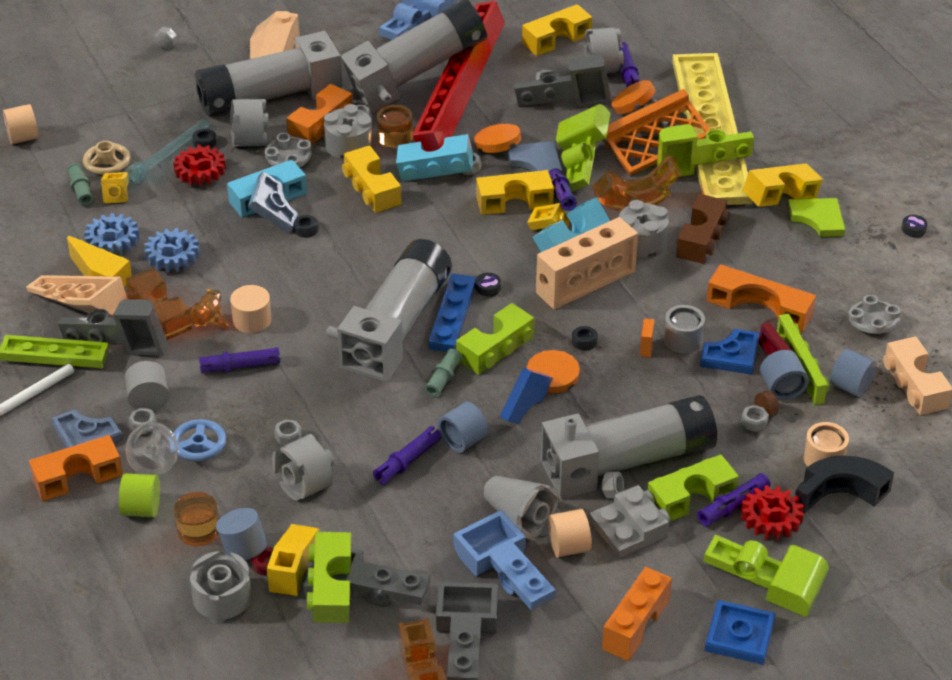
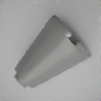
[484,476,561,541]

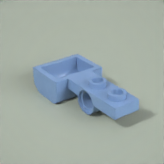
[379,0,456,40]
[453,510,556,610]

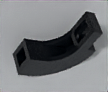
[795,456,894,514]

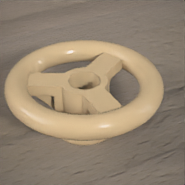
[83,141,131,175]

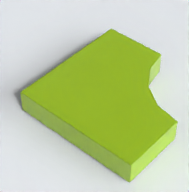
[788,198,845,237]

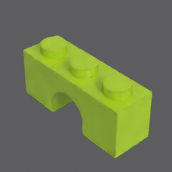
[456,303,534,375]
[648,454,739,522]
[307,532,351,623]

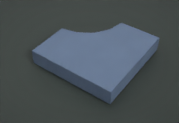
[507,141,562,177]
[248,171,298,233]
[50,409,123,448]

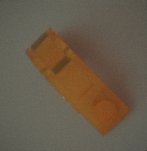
[592,155,682,211]

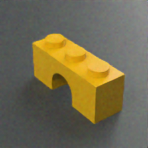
[522,4,593,56]
[342,145,402,213]
[742,163,823,207]
[476,170,554,215]

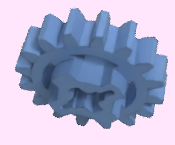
[84,213,140,255]
[144,228,200,272]

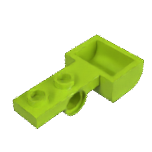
[556,104,610,192]
[657,124,754,180]
[703,535,829,617]

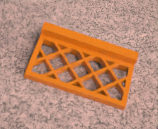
[602,89,711,176]

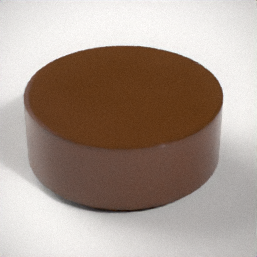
[754,391,779,419]

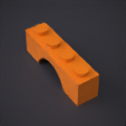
[706,264,816,333]

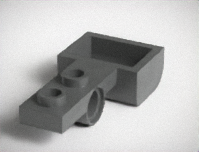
[514,55,612,108]
[58,299,168,356]
[303,548,430,606]
[436,581,498,680]

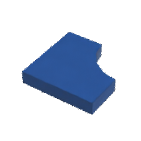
[700,329,760,375]
[500,368,553,424]

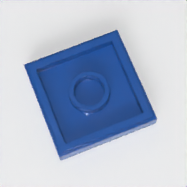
[704,600,776,665]

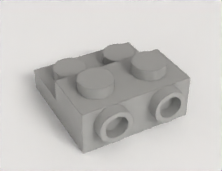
[589,485,670,558]

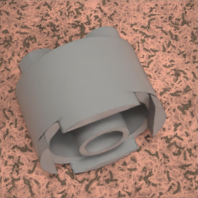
[584,27,624,74]
[231,99,268,147]
[324,104,372,158]
[619,200,669,258]
[272,434,335,500]
[190,551,252,623]

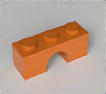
[286,84,353,145]
[29,435,123,502]
[602,566,672,661]

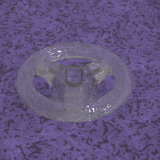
[125,422,178,477]

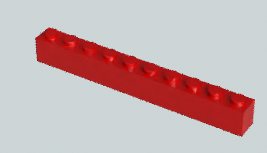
[412,1,505,152]

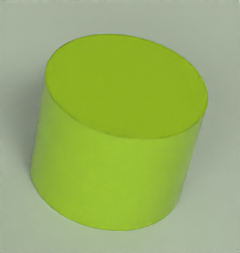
[119,473,160,518]

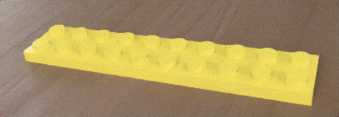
[672,53,753,205]

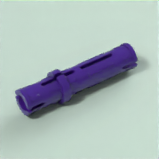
[618,42,640,87]
[549,168,577,211]
[199,347,280,374]
[373,426,441,485]
[697,473,771,527]

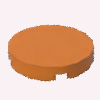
[611,80,655,114]
[474,124,522,153]
[527,350,580,394]

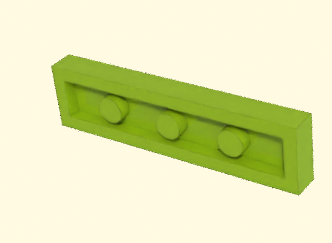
[777,314,829,405]
[0,335,109,368]

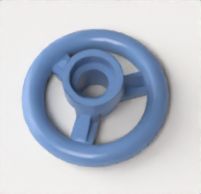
[171,419,226,461]

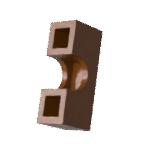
[676,194,730,264]

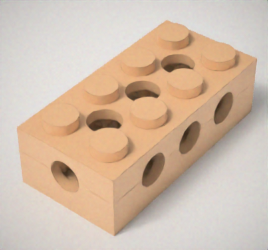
[536,217,638,310]

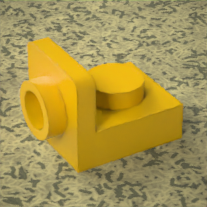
[101,172,129,203]
[527,203,569,230]

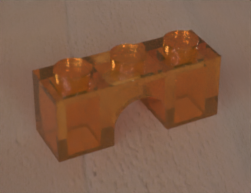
[125,268,192,340]
[399,618,446,680]

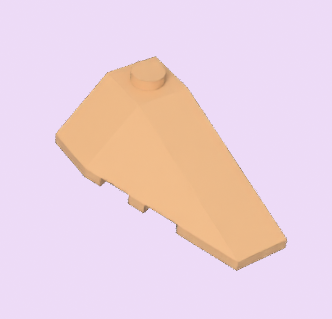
[250,11,299,59]
[26,275,127,318]

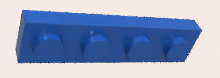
[429,274,476,352]

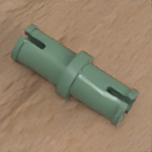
[67,163,94,206]
[424,349,463,397]

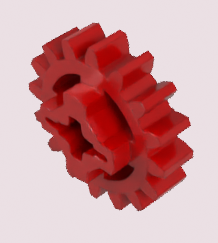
[173,145,226,186]
[741,485,804,540]

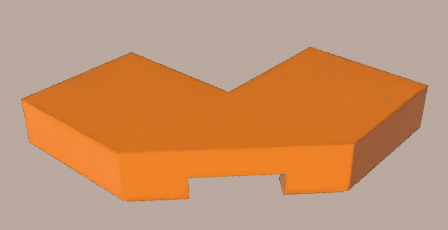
[640,318,655,358]

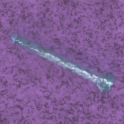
[126,119,209,184]

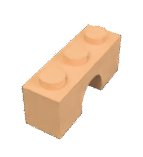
[883,336,952,416]

